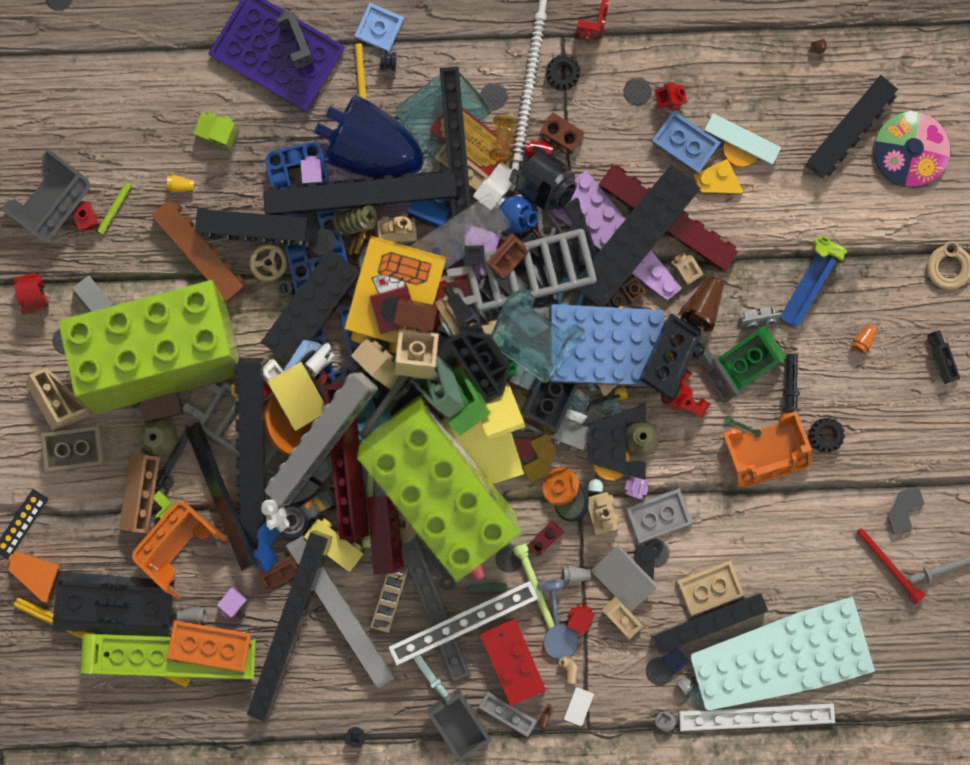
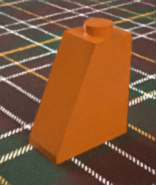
[7,551,62,603]

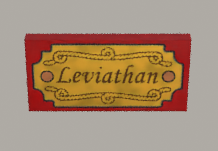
[429,108,512,176]

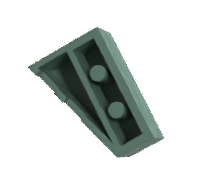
[408,356,464,418]

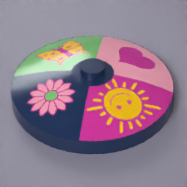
[873,111,951,188]

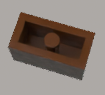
[139,392,184,422]

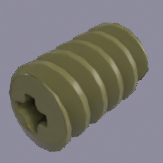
[334,205,377,235]

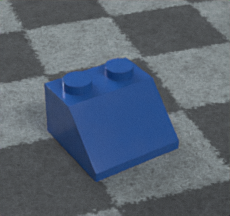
[407,200,452,231]

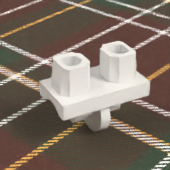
[261,500,290,532]

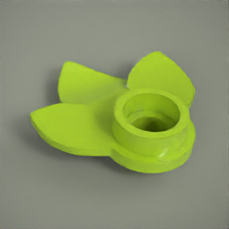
[813,236,847,261]

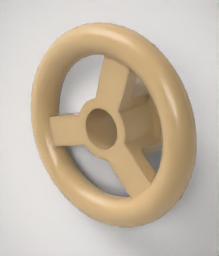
[249,244,287,282]

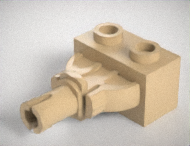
[374,215,417,244]
[588,492,620,535]

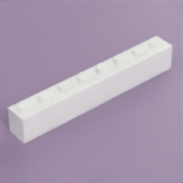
[389,581,538,666]

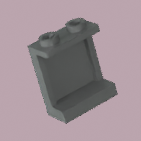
[276,11,314,69]

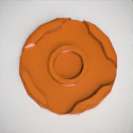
[542,467,579,506]

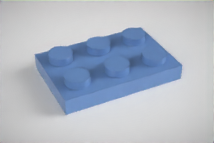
[651,110,721,174]

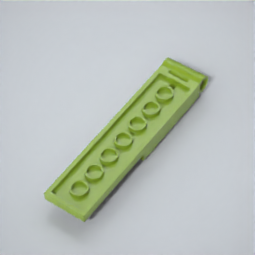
[80,634,256,679]

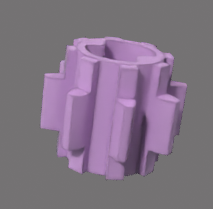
[624,476,649,499]

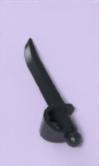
[155,425,189,492]

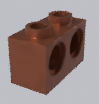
[540,112,585,154]

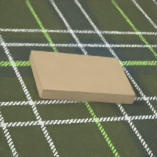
[677,560,745,617]

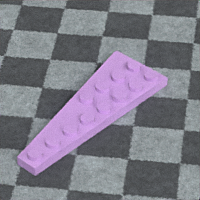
[549,170,682,301]

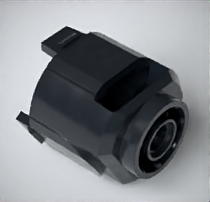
[509,146,577,211]

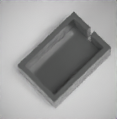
[426,688,492,762]

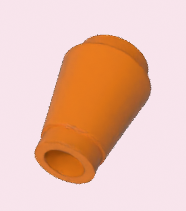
[852,324,877,354]

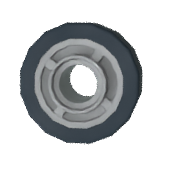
[280,502,310,538]

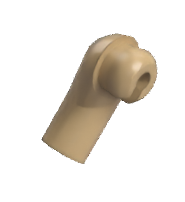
[559,656,578,684]

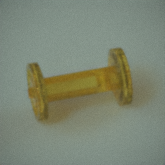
[489,114,518,162]

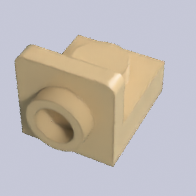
[671,252,703,285]

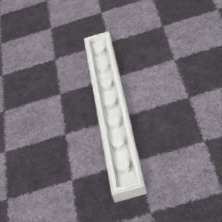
[679,703,835,731]

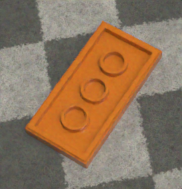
[167,620,251,673]

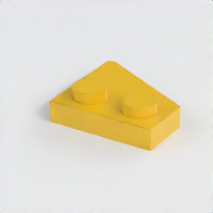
[693,159,743,194]

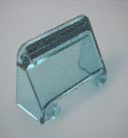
[395,73,491,159]
[491,287,585,382]

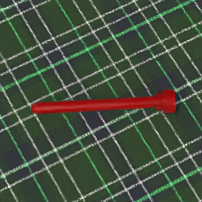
[857,528,925,605]

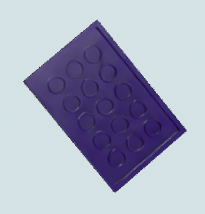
[208,0,345,113]

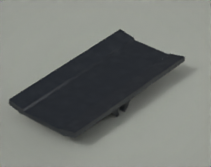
[52,572,175,637]

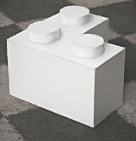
[473,163,516,210]

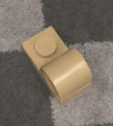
[601,597,643,640]

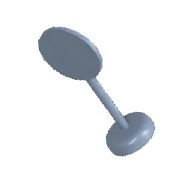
[537,578,577,659]

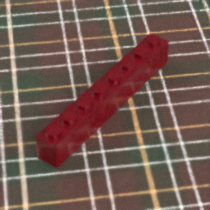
[598,165,739,273]
[324,383,369,540]

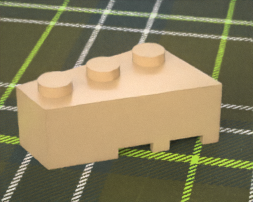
[26,368,90,432]

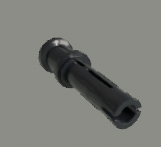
[782,354,800,413]

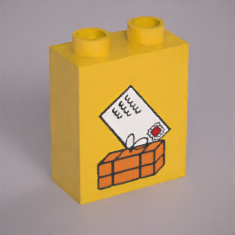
[345,236,446,354]

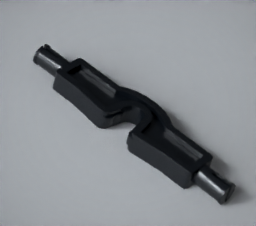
[442,284,485,333]

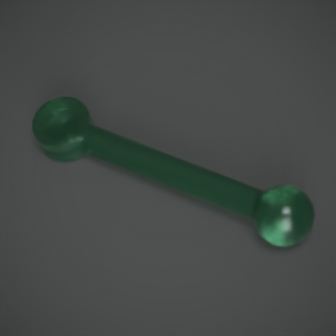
[724,415,762,437]

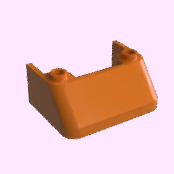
[132,501,229,599]

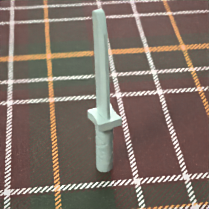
[413,655,449,701]

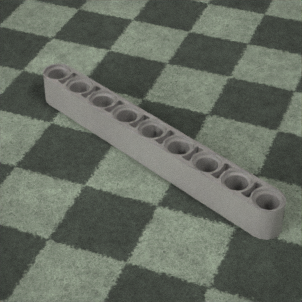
[286,535,395,689]

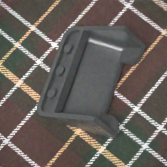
[0,148,90,241]

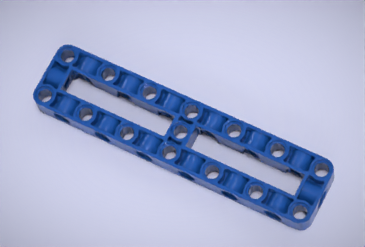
[266,142,365,382]

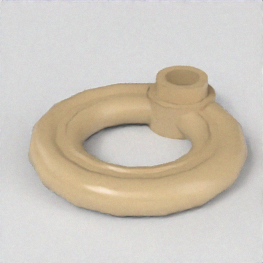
[927,241,970,290]

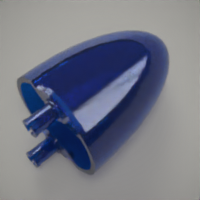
[313,94,424,179]

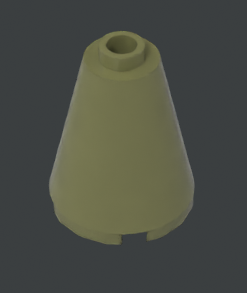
[626,420,659,457]

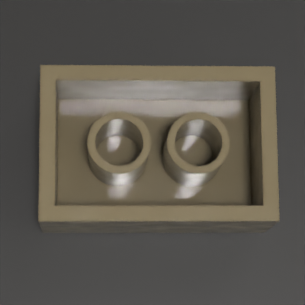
[40,426,107,472]

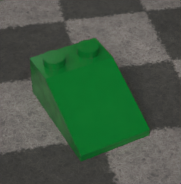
[717,326,787,390]

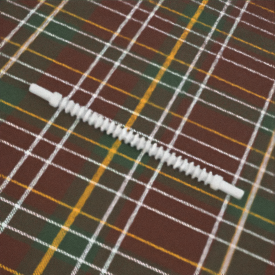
[511,0,547,171]

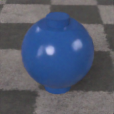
[498,196,538,234]

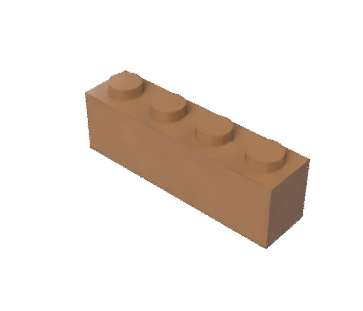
[119,453,160,534]

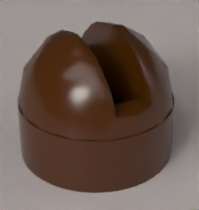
[811,39,827,54]

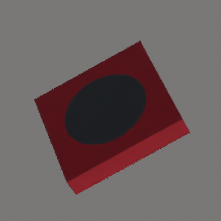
[370,285,412,334]

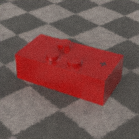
[480,618,546,706]

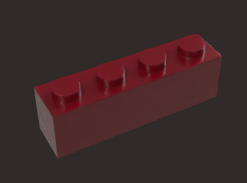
[367,495,404,575]

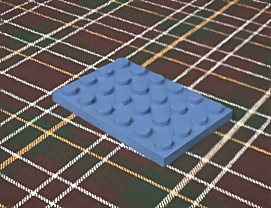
[550,304,665,386]

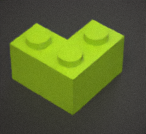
[193,112,239,151]

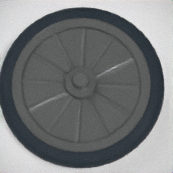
[554,483,589,522]

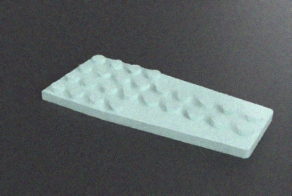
[690,597,875,710]

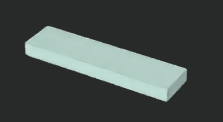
[704,113,781,165]

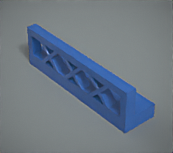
[780,253,837,328]

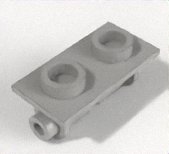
[739,306,780,330]

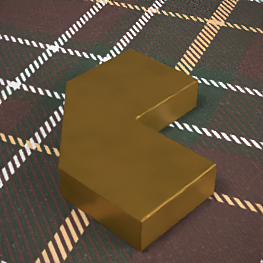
[522,433,556,483]

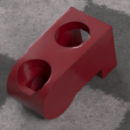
[527,520,564,556]

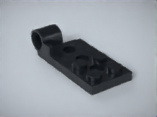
[639,313,702,399]

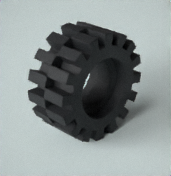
[546,54,580,91]
[808,418,845,453]

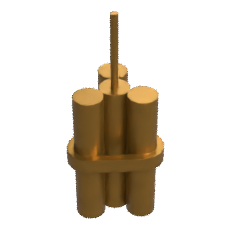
[347,206,375,257]

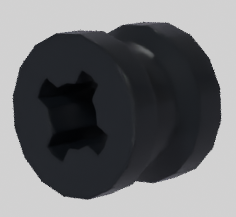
[380,51,397,71]
[345,727,365,748]

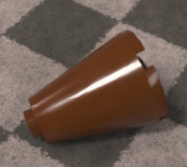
[678,277,724,332]

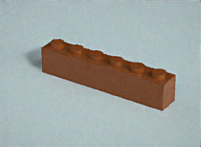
[151,200,245,303]

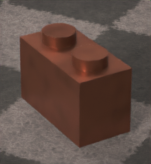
[393,298,437,333]

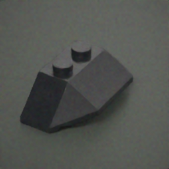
[446,331,510,403]

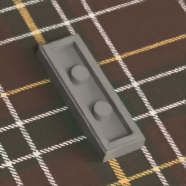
[478,691,537,738]

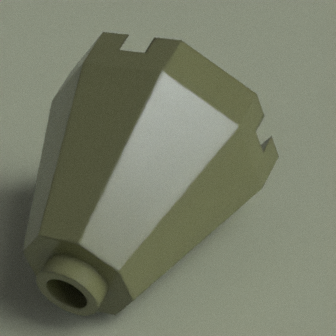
[137,418,179,458]

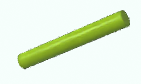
[97,182,132,234]

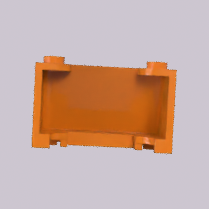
[723,411,812,487]

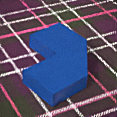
[254,521,282,573]

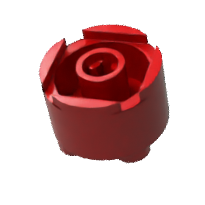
[13,272,49,315]

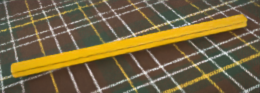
[14,598,191,687]

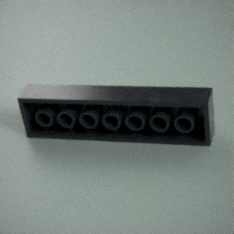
[577,164,701,307]

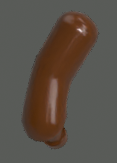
[539,704,553,729]

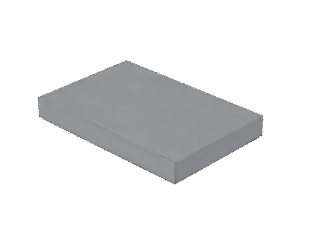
[625,488,692,544]
[590,545,658,612]

